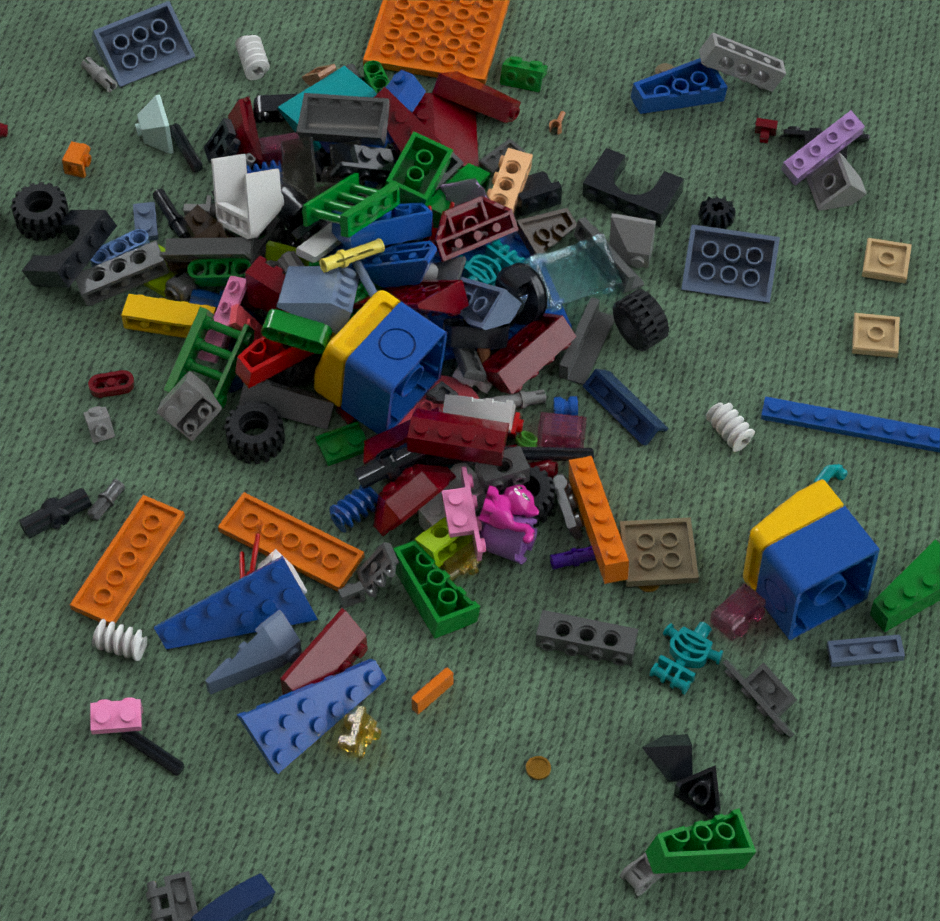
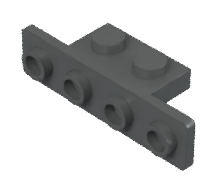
[723,659,797,738]

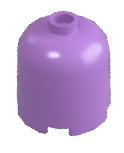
[479,515,538,564]

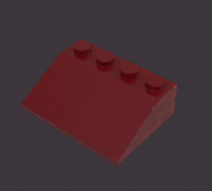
[412,93,479,173]
[353,280,469,316]

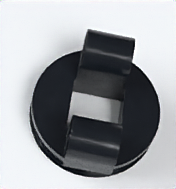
[495,263,548,328]

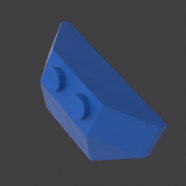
[353,241,437,288]

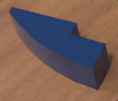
[191,873,275,921]

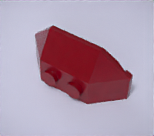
[228,96,263,169]
[434,196,519,262]
[373,464,456,537]

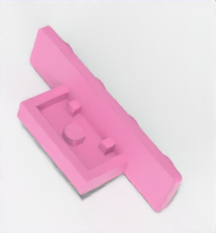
[198,276,247,363]
[441,466,486,561]

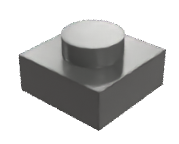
[338,581,365,609]

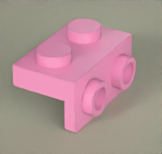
[90,698,143,734]

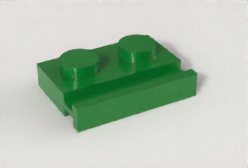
[315,421,367,466]

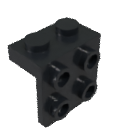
[516,171,562,217]

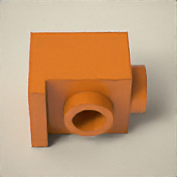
[62,141,91,178]

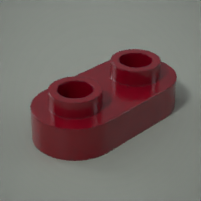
[88,370,135,398]

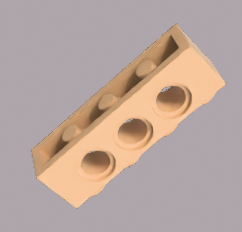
[486,148,533,214]

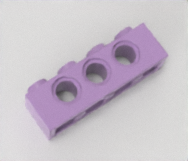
[781,110,865,185]

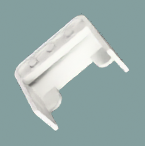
[211,154,284,239]

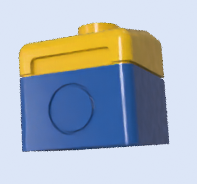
[314,290,447,434]
[743,479,880,640]

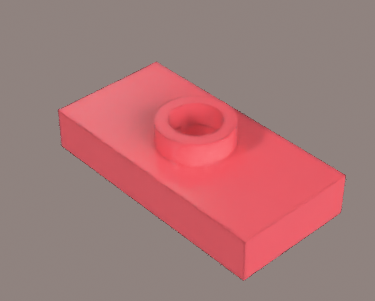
[229,304,263,342]

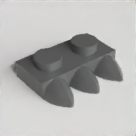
[356,542,399,597]

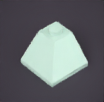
[135,95,174,154]

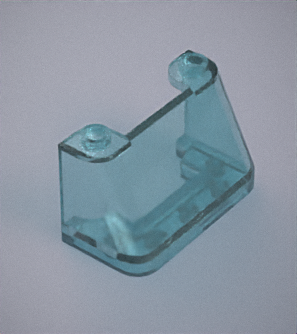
[520,233,622,313]

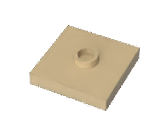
[862,238,912,283]
[852,313,900,358]

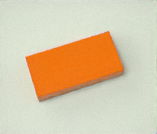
[411,667,454,714]

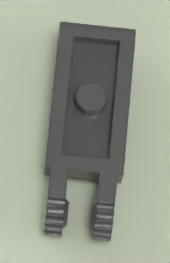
[553,474,584,539]

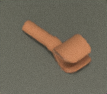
[549,111,566,134]

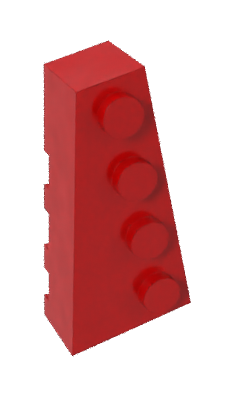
[236,312,315,388]

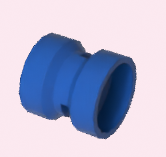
[553,396,578,420]

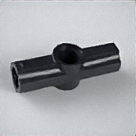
[354,443,426,489]
[19,487,92,539]

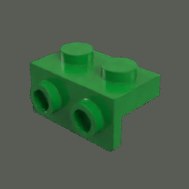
[500,56,548,92]

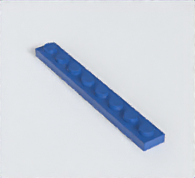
[761,396,940,453]

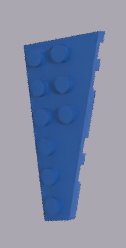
[154,556,318,649]
[237,659,387,774]

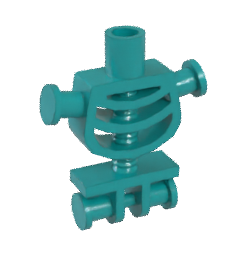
[459,239,526,286]
[649,622,723,695]

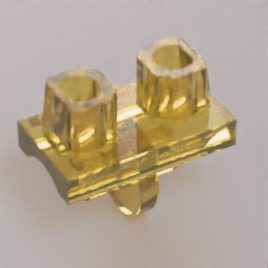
[442,541,483,581]
[338,706,382,758]

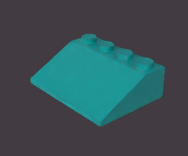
[277,66,377,153]

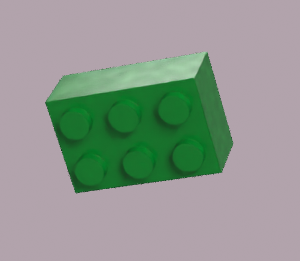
[385,131,453,206]

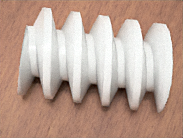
[235,35,270,80]
[706,403,755,452]
[92,619,147,661]

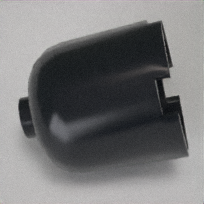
[276,181,316,233]

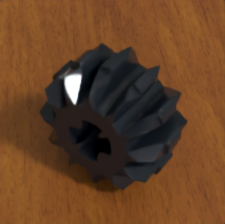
[698,195,736,229]

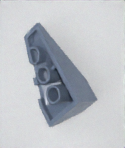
[459,277,522,330]
[205,609,302,694]

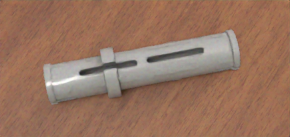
[482,389,546,409]

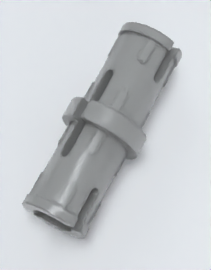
[81,57,118,93]

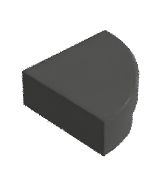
[426,381,458,404]

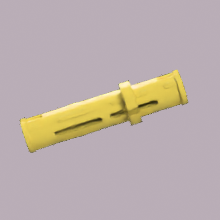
[319,238,385,272]

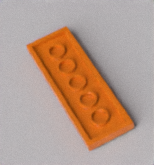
[218,492,365,592]
[70,495,185,626]

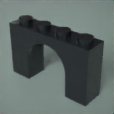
[582,148,684,227]
[22,210,117,288]

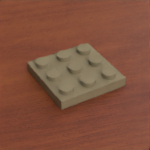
[619,517,699,587]

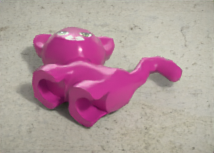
[479,484,539,544]

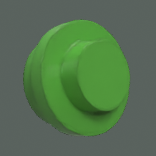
[515,431,538,447]

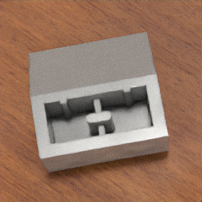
[156,371,222,441]

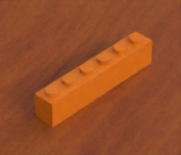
[569,456,629,584]

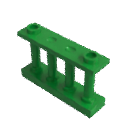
[302,173,400,238]
[164,307,254,409]

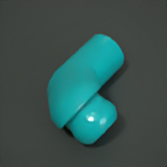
[814,464,848,483]

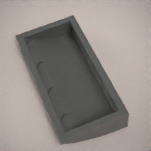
[297,93,389,146]

